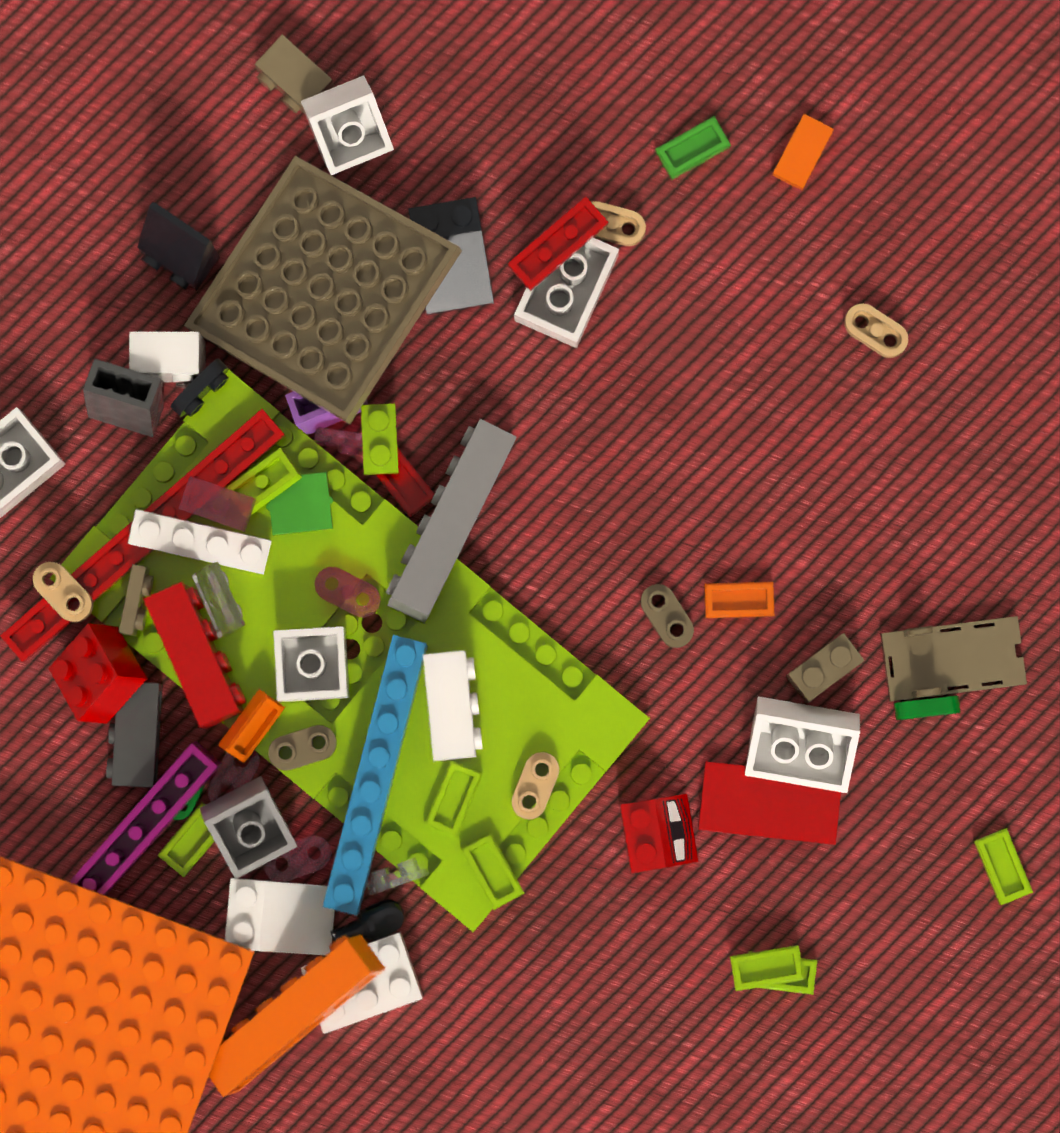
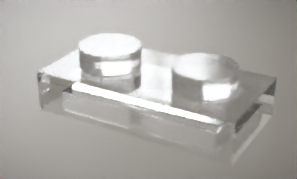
[192,562,245,638]

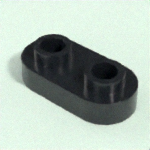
[170,358,229,417]

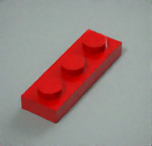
[508,196,609,291]

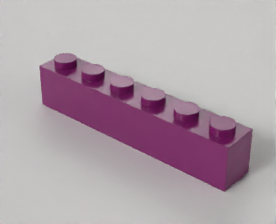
[69,741,222,895]

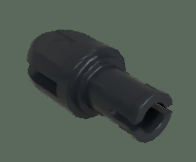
[330,899,405,942]

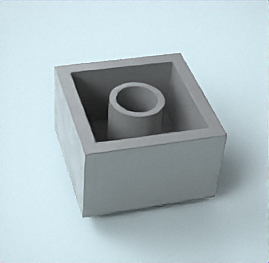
[199,776,297,879]

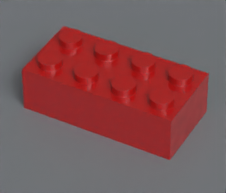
[143,582,247,729]

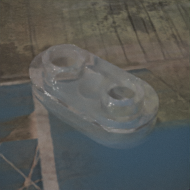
[366,857,429,896]

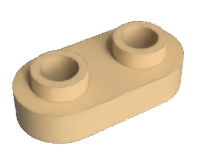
[592,201,646,246]
[844,304,908,358]
[33,562,93,622]
[512,752,559,819]

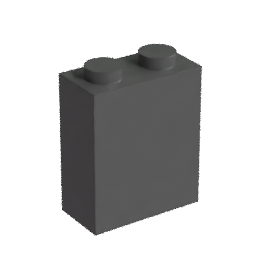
[83,359,164,437]

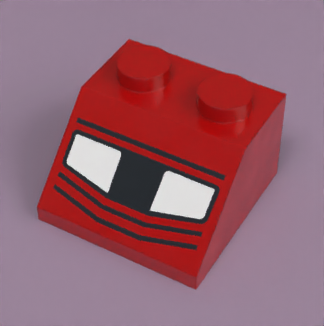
[619,794,699,874]

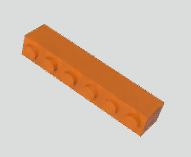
[209,935,386,1097]

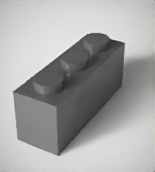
[106,683,163,787]

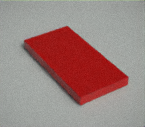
[698,761,841,845]

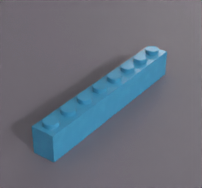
[323,635,428,916]

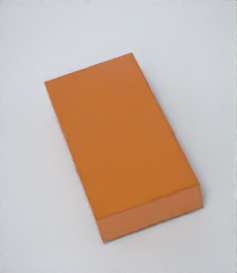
[772,114,834,190]
[704,582,775,619]
[218,689,285,763]

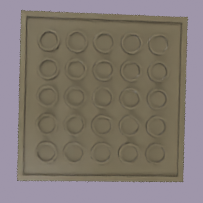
[184,156,462,424]

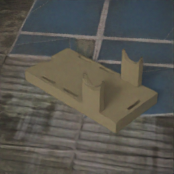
[880,616,1027,702]

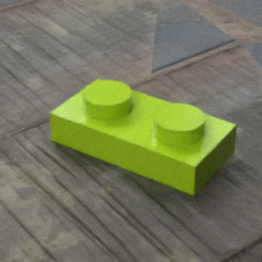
[361,403,399,475]
[225,448,302,518]

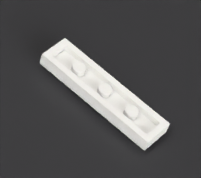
[128,509,272,575]

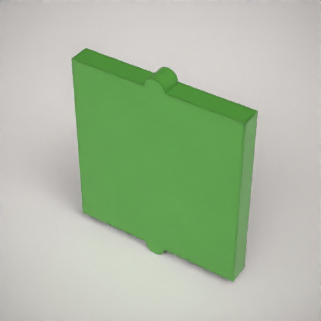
[266,472,333,536]

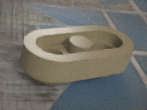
[641,584,694,648]
[268,725,337,771]

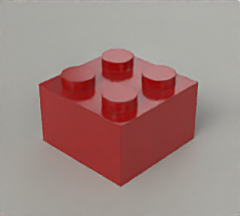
[48,623,147,724]

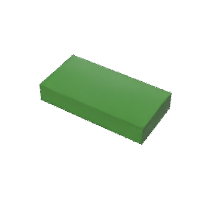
[655,116,731,180]

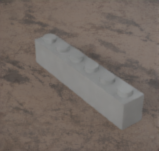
[386,419,517,624]

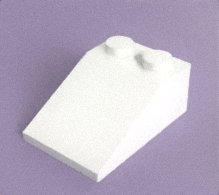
[225,878,335,955]

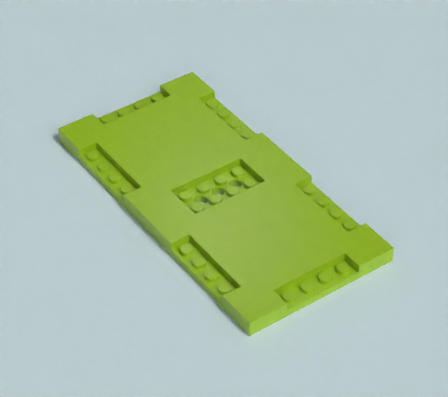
[49,370,650,932]

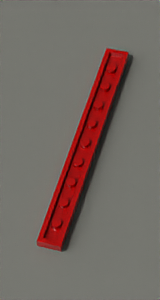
[0,409,285,663]

